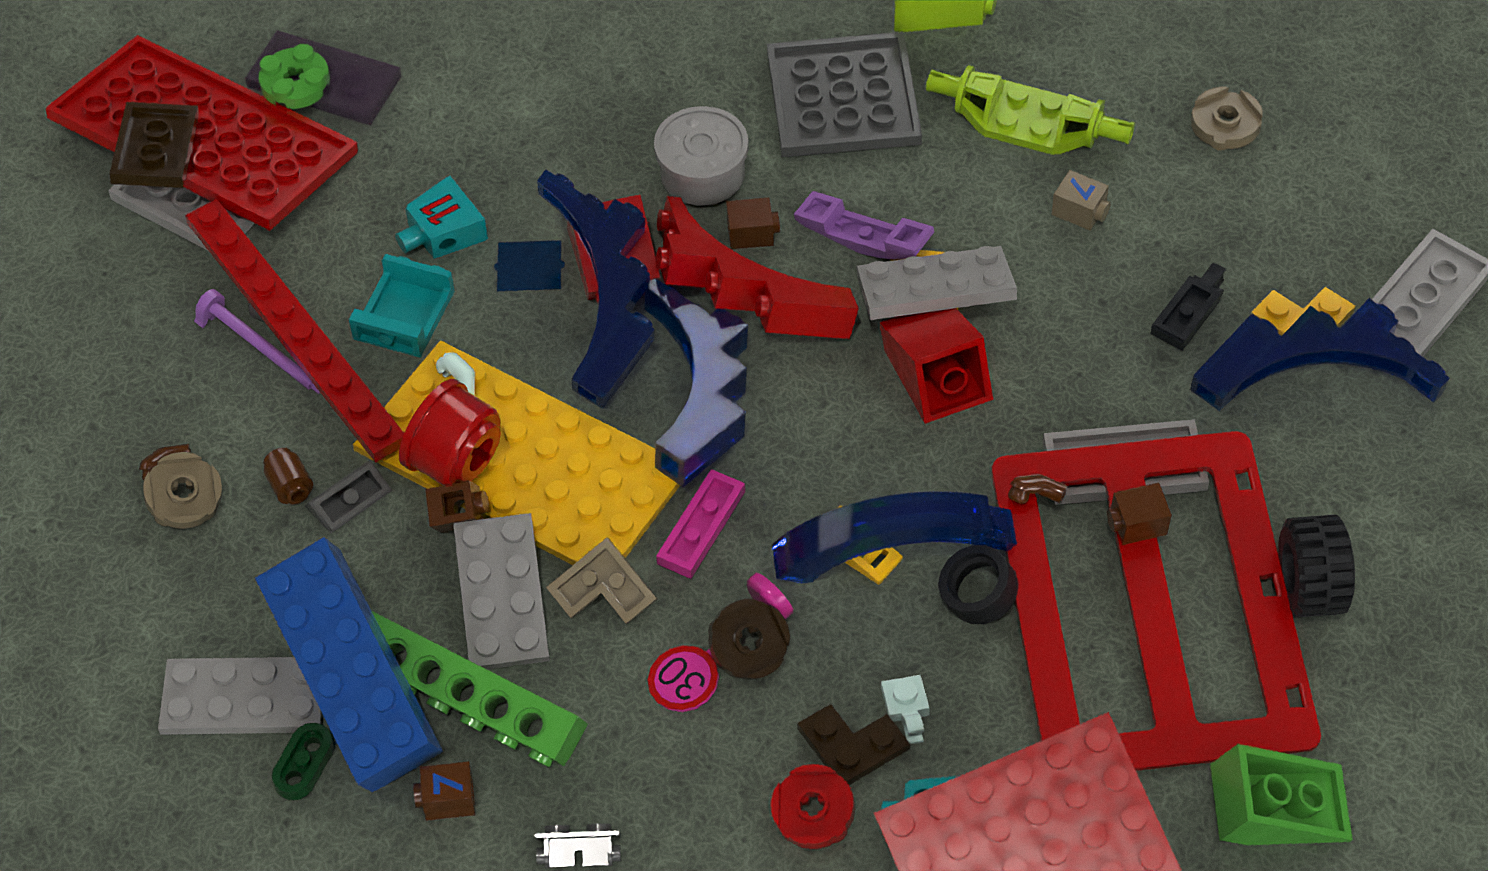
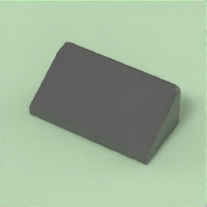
[305,460,392,533]

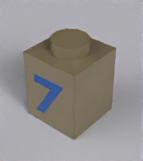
[1052,170,1111,231]

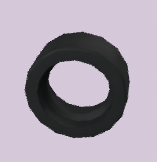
[938,545,1019,624]

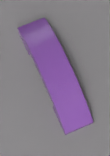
[794,191,934,259]

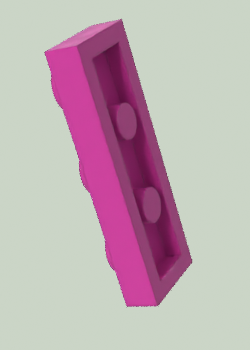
[656,469,745,579]

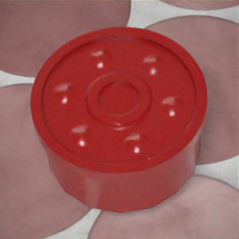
[399,379,501,487]

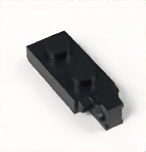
[1150,262,1226,351]

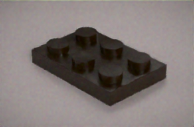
[109,102,199,188]

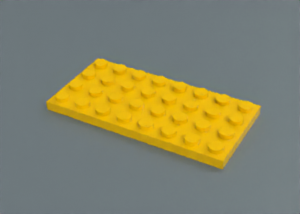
[353,340,691,565]

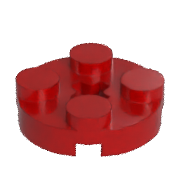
[771,764,855,849]

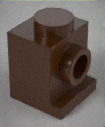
[425,481,489,533]

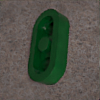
[272,723,334,800]

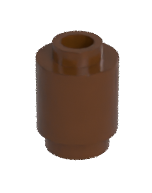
[263,448,313,504]

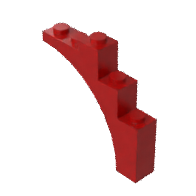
[656,196,859,339]

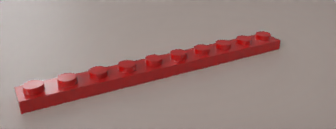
[185,199,404,463]

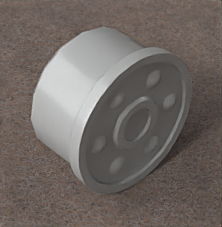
[654,106,748,206]

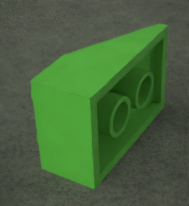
[1210,744,1353,845]

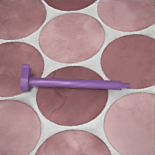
[194,289,320,394]

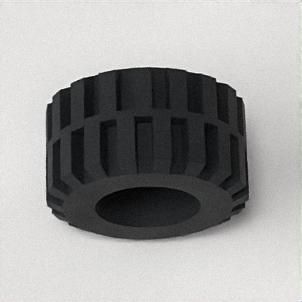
[1278,514,1355,618]

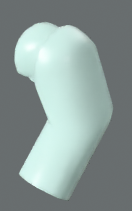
[436,352,475,396]

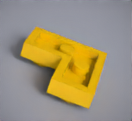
[1250,287,1355,357]

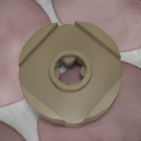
[1191,87,1262,150]
[143,452,222,529]

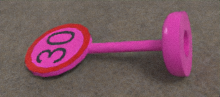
[648,573,794,712]

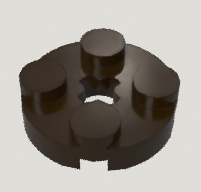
[708,598,790,680]

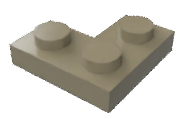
[546,537,658,624]

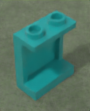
[349,254,455,358]

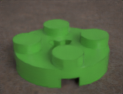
[259,44,330,109]

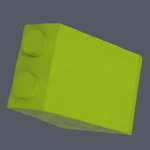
[894,0,996,32]

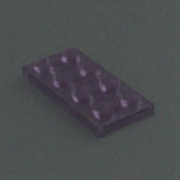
[245,30,401,125]

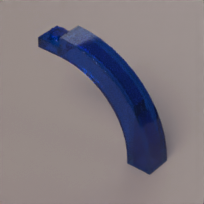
[772,492,1017,583]

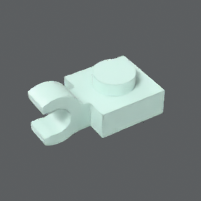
[881,675,929,744]

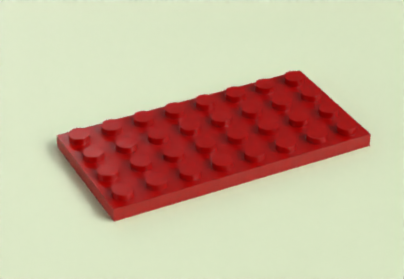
[46,35,358,231]

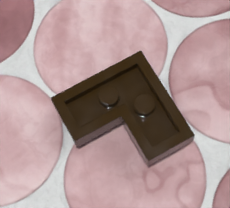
[797,704,910,785]

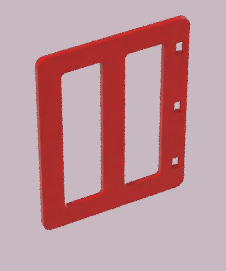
[991,431,1321,771]

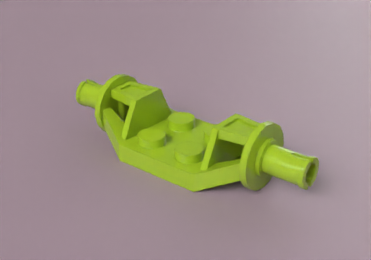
[926,65,1135,155]

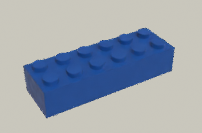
[255,537,443,792]

